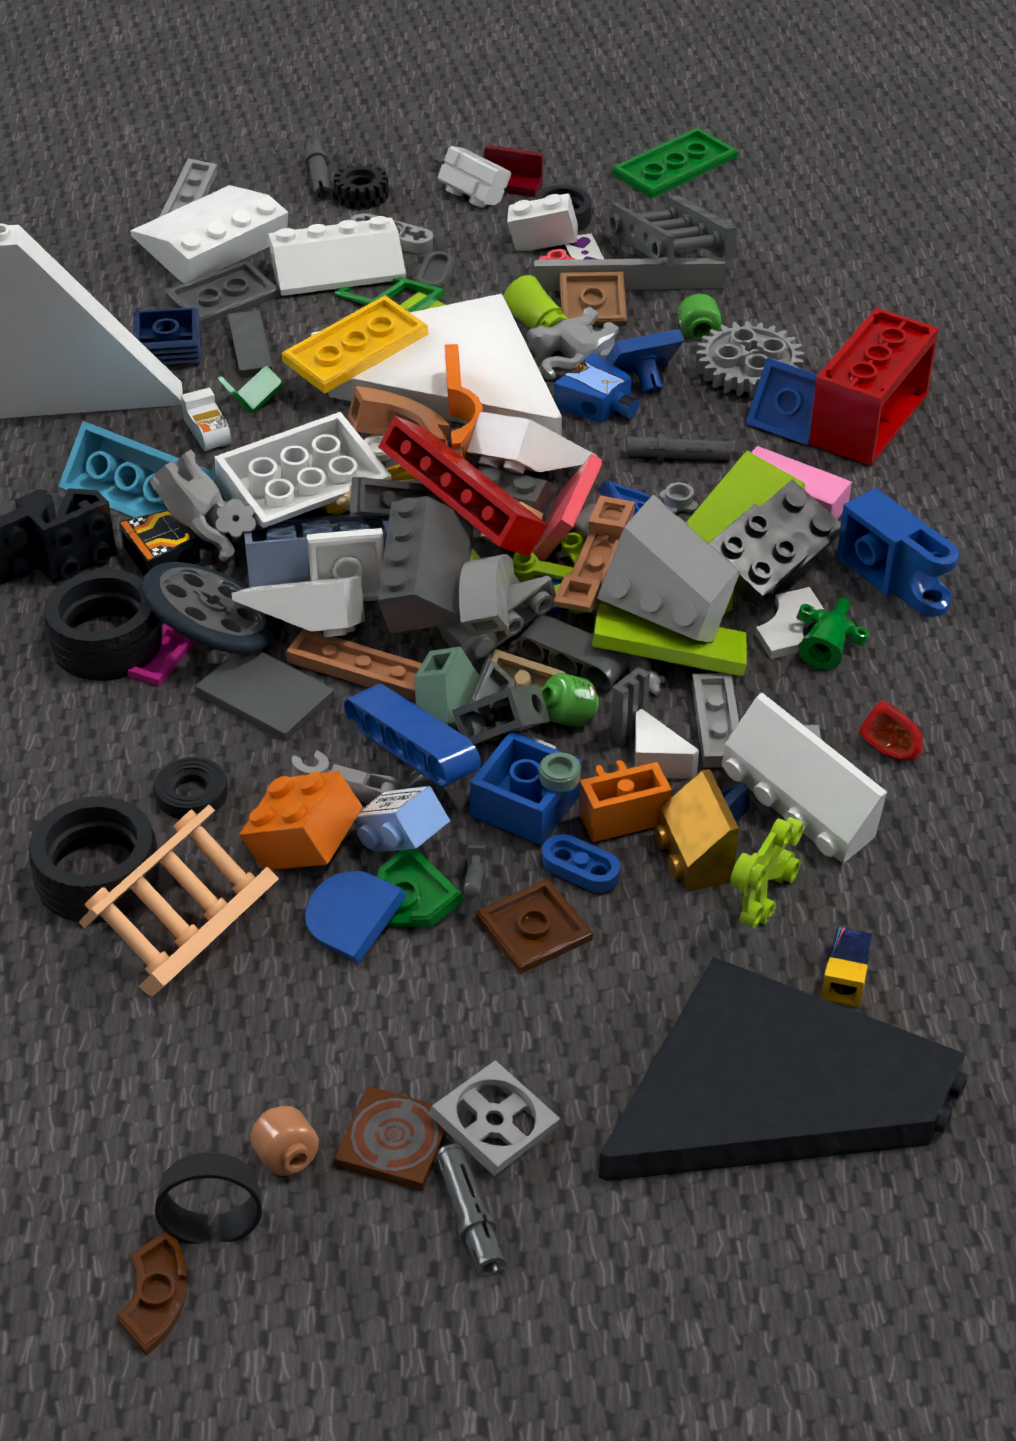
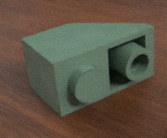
[414,647,479,730]

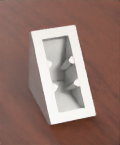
[635,709,699,779]

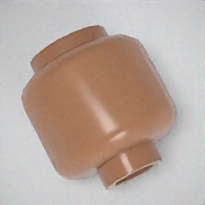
[250,1106,319,1176]

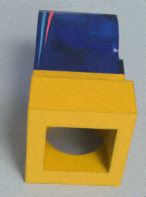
[821,927,872,1008]

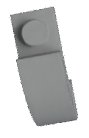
[459,554,521,636]

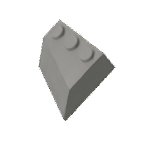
[597,495,740,643]

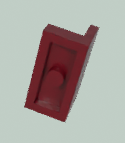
[484,145,543,197]

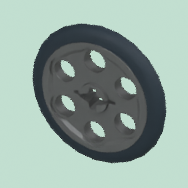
[142,562,277,654]

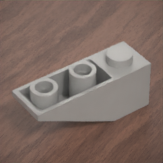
[438,576,556,663]

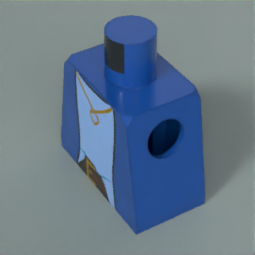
[554,353,639,423]

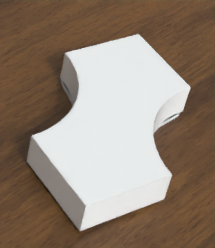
[755,587,825,659]

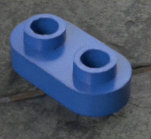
[542,834,620,893]

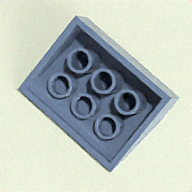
[244,513,389,588]

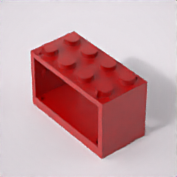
[809,308,939,466]

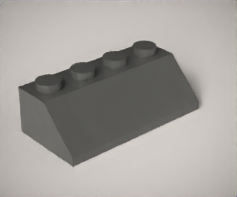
[377,496,474,634]

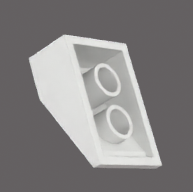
[467,412,597,475]
[232,576,365,637]

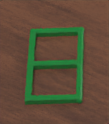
[334,277,445,312]

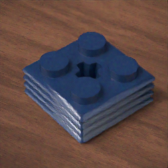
[133,307,201,365]

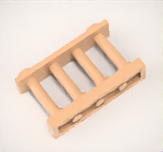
[79,805,279,997]

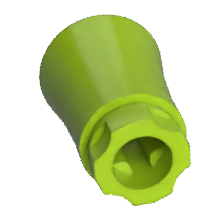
[503,275,568,329]

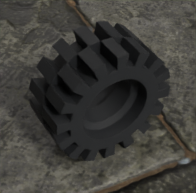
[334,163,389,210]

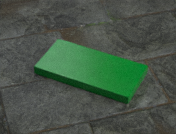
[611,127,738,198]

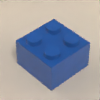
[470,731,582,845]

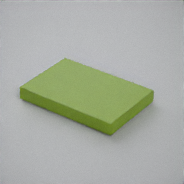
[686,451,806,543]

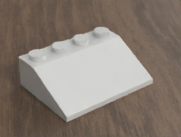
[131,185,288,283]
[215,412,392,528]

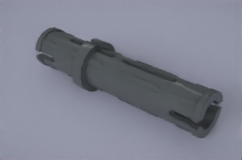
[304,136,333,201]
[625,434,731,462]
[435,1144,506,1278]

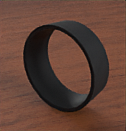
[155,1152,262,1244]

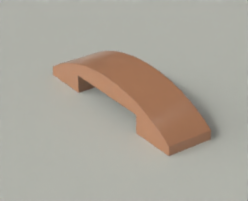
[553,496,635,613]

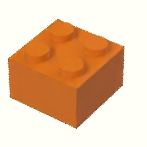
[239,771,363,870]

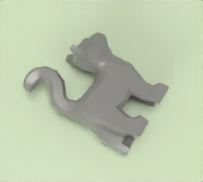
[526,306,619,380]
[149,450,238,562]

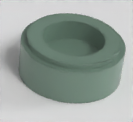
[539,752,581,792]

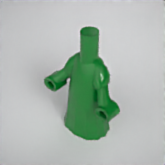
[796,598,870,670]

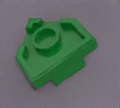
[377,849,464,927]

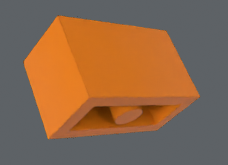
[579,760,672,843]

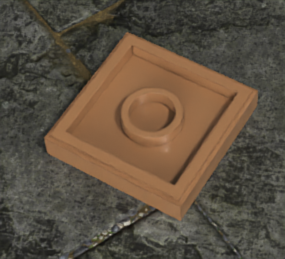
[559,272,627,326]

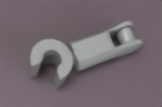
[291,751,402,804]

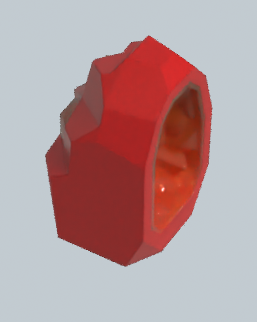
[858,701,923,762]

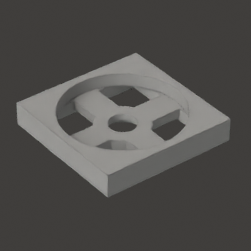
[429,1060,560,1176]

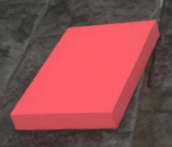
[532,454,602,561]

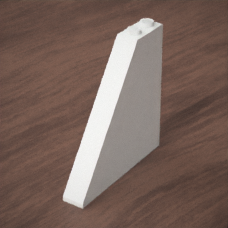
[0,224,183,418]
[311,294,562,436]

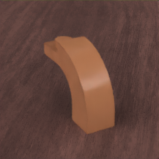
[348,386,450,445]

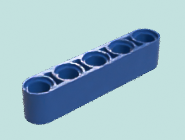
[344,683,481,787]

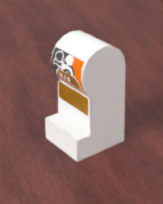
[181,387,231,452]

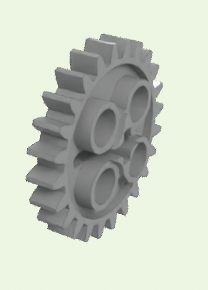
[696,321,804,398]

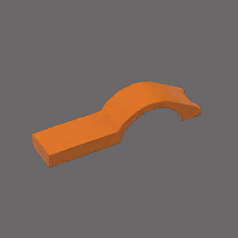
[445,344,483,462]

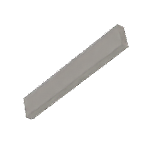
[534,258,726,291]

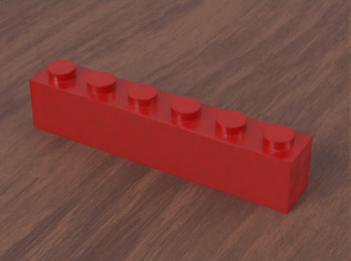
[378,416,547,557]

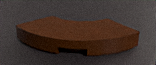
[116,1231,187,1356]

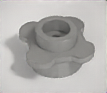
[660,482,698,514]

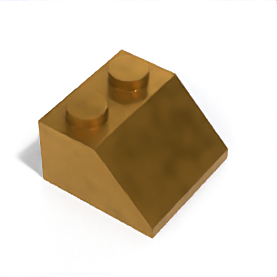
[654,769,739,892]

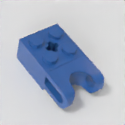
[836,488,959,617]

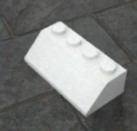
[268,216,406,296]
[722,693,887,863]

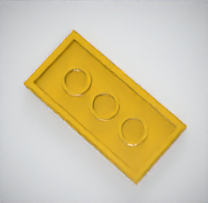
[282,295,428,394]

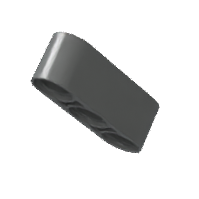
[515,615,630,693]

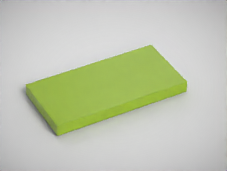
[592,603,747,677]

